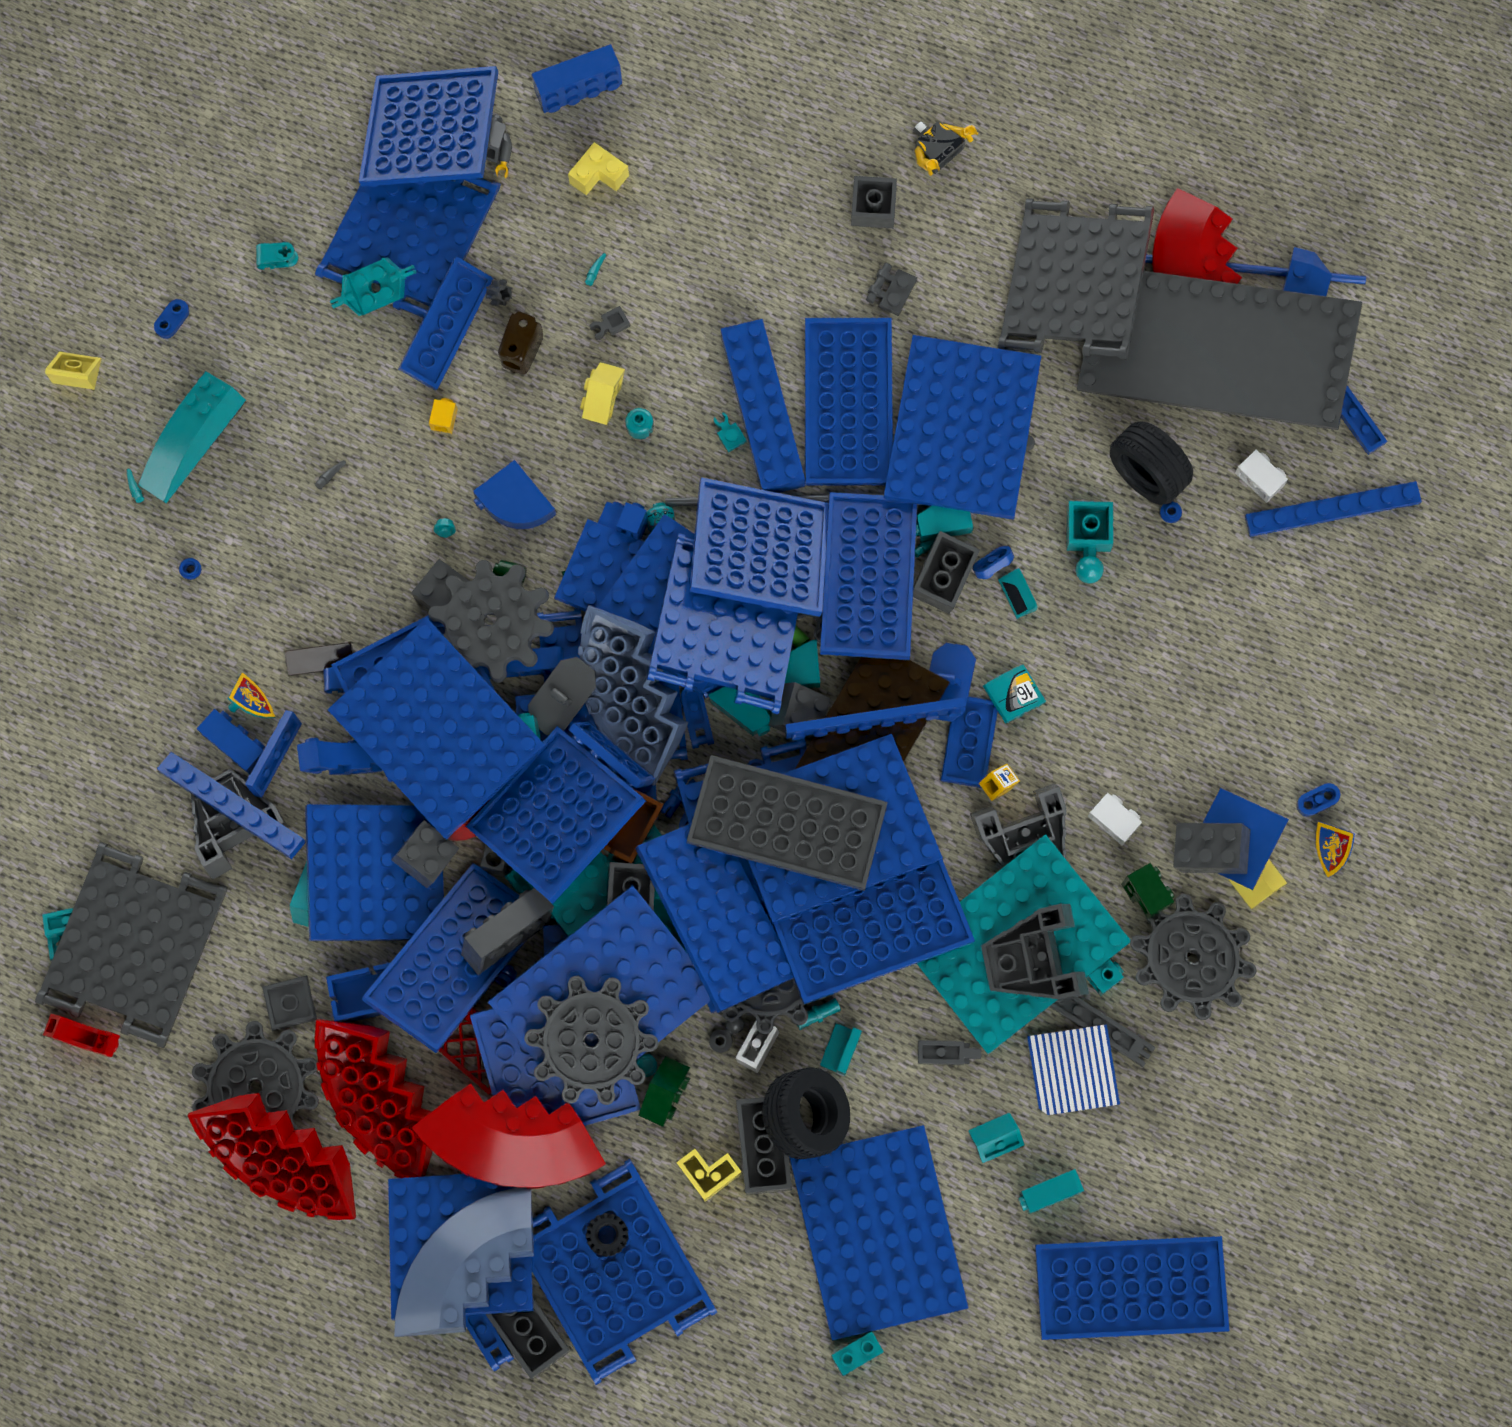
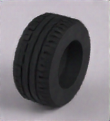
[763,1067,850,1159]

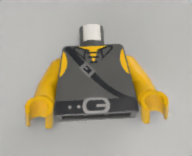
[913,121,978,176]

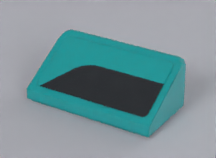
[998,568,1038,619]

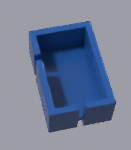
[326,962,391,1023]

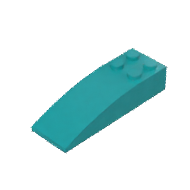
[138,371,246,503]

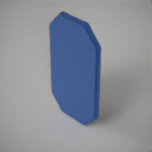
[929,643,976,722]

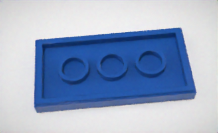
[941,696,998,788]

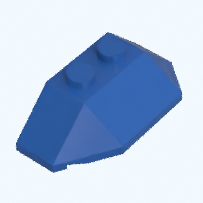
[1282,247,1332,296]

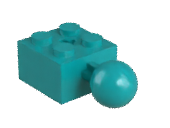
[1067,501,1113,584]

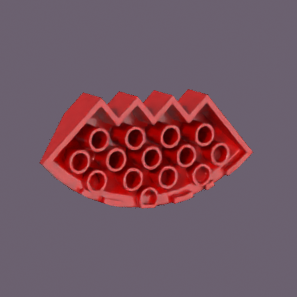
[1152,188,1242,284]
[314,1019,433,1178]
[411,1084,606,1189]
[187,1093,356,1220]

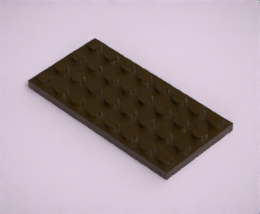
[795,657,950,769]

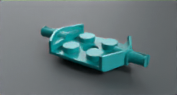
[330,257,416,316]

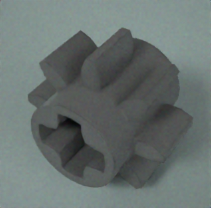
[486,279,513,306]

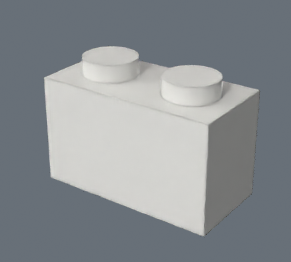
[1235,450,1288,503]
[1088,793,1142,846]
[736,1020,779,1073]

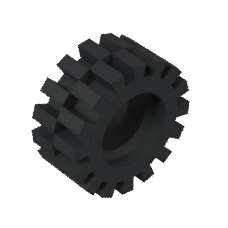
[586,1213,629,1257]

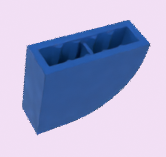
[473,460,556,529]

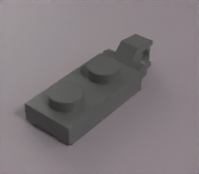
[918,1040,982,1065]

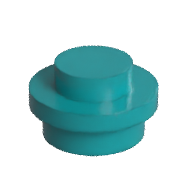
[434,518,456,538]
[636,1054,658,1077]

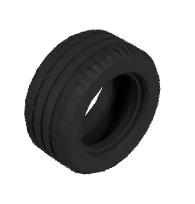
[1110,421,1193,505]

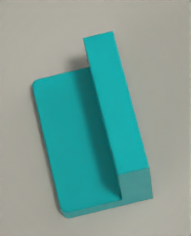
[820,1024,862,1076]
[968,1113,1025,1163]

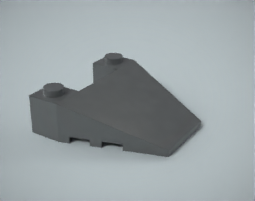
[191,769,288,880]
[970,784,1066,867]
[981,904,1089,999]

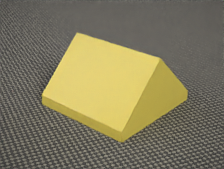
[45,352,101,390]
[1227,859,1287,909]

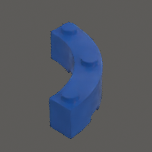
[297,738,382,775]

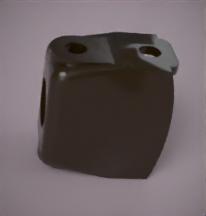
[498,312,543,375]

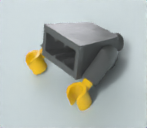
[486,114,512,178]

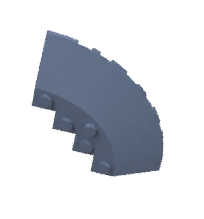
[578,605,688,786]
[394,1188,534,1337]

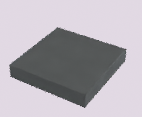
[262,975,317,1031]

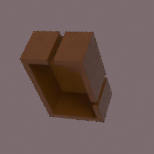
[599,787,664,864]

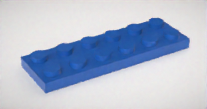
[398,256,494,391]

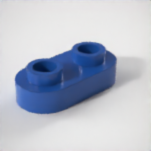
[154,299,189,339]
[972,546,1014,579]
[1296,783,1340,817]

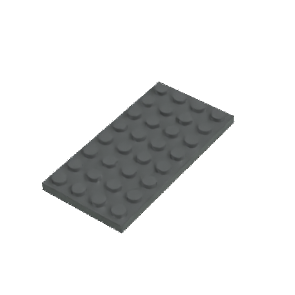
[687,755,888,891]

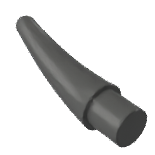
[315,460,346,489]

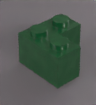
[1121,862,1174,919]
[638,1056,691,1127]

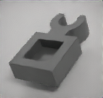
[589,306,630,340]

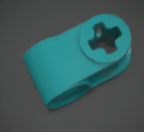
[256,242,299,270]

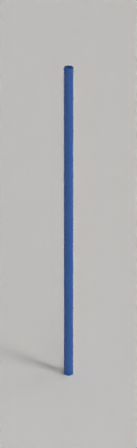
[1145,254,1366,284]

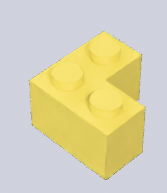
[568,142,629,195]
[580,362,625,425]
[676,1149,742,1202]

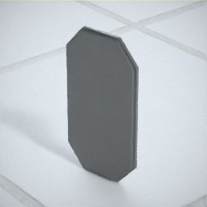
[528,657,596,735]

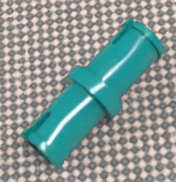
[797,998,841,1030]

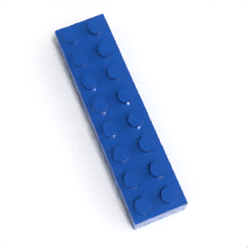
[720,319,805,493]

